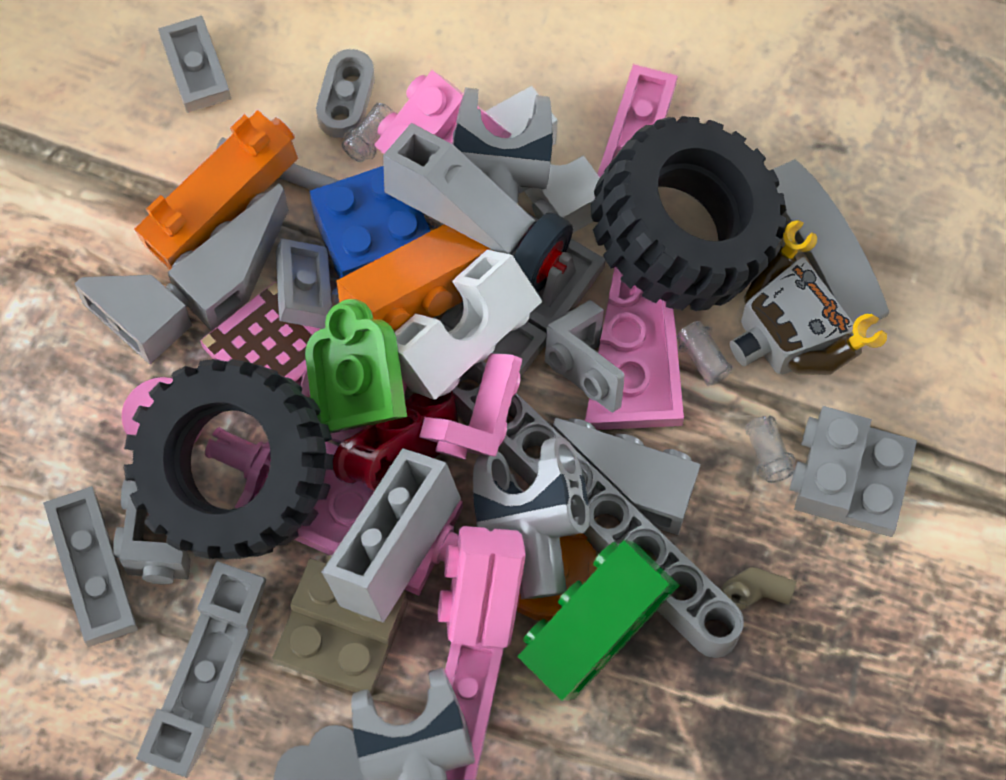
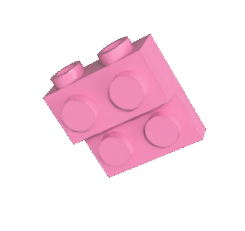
[374,70,512,154]

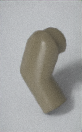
[721,567,797,610]

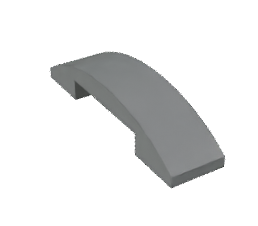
[769,159,889,323]
[136,561,266,778]

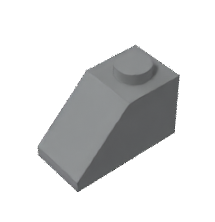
[75,275,192,364]

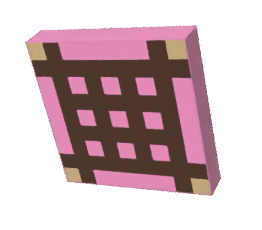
[200,281,320,385]

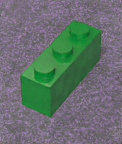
[517,540,679,701]

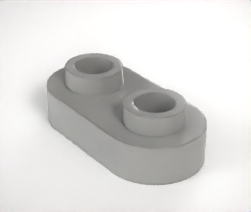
[316,49,375,138]

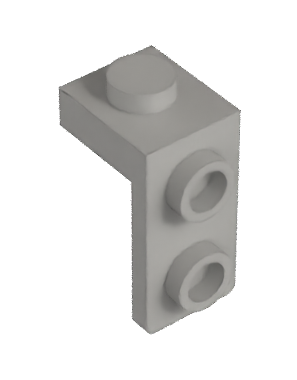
[544,300,625,412]
[113,480,191,585]

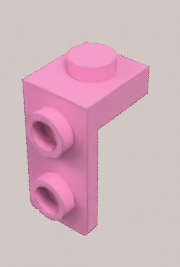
[419,354,522,460]

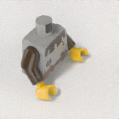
[730,220,887,375]

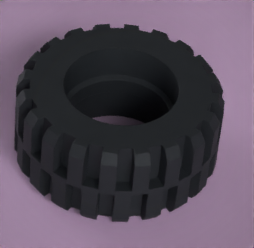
[591,116,787,311]
[124,359,334,559]

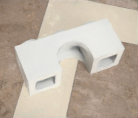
[485,86,600,233]
[395,250,543,400]

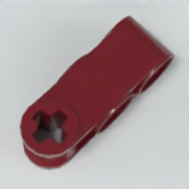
[333,391,459,491]

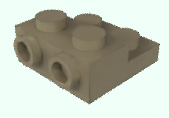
[272,555,408,696]

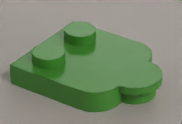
[305,299,407,433]

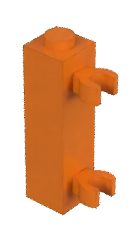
[134,110,298,269]

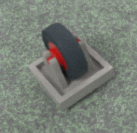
[512,212,606,334]

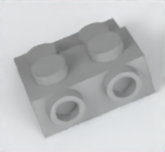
[789,406,917,537]

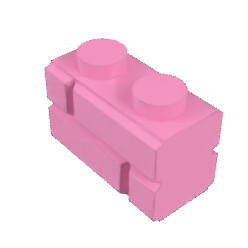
[438,526,526,648]

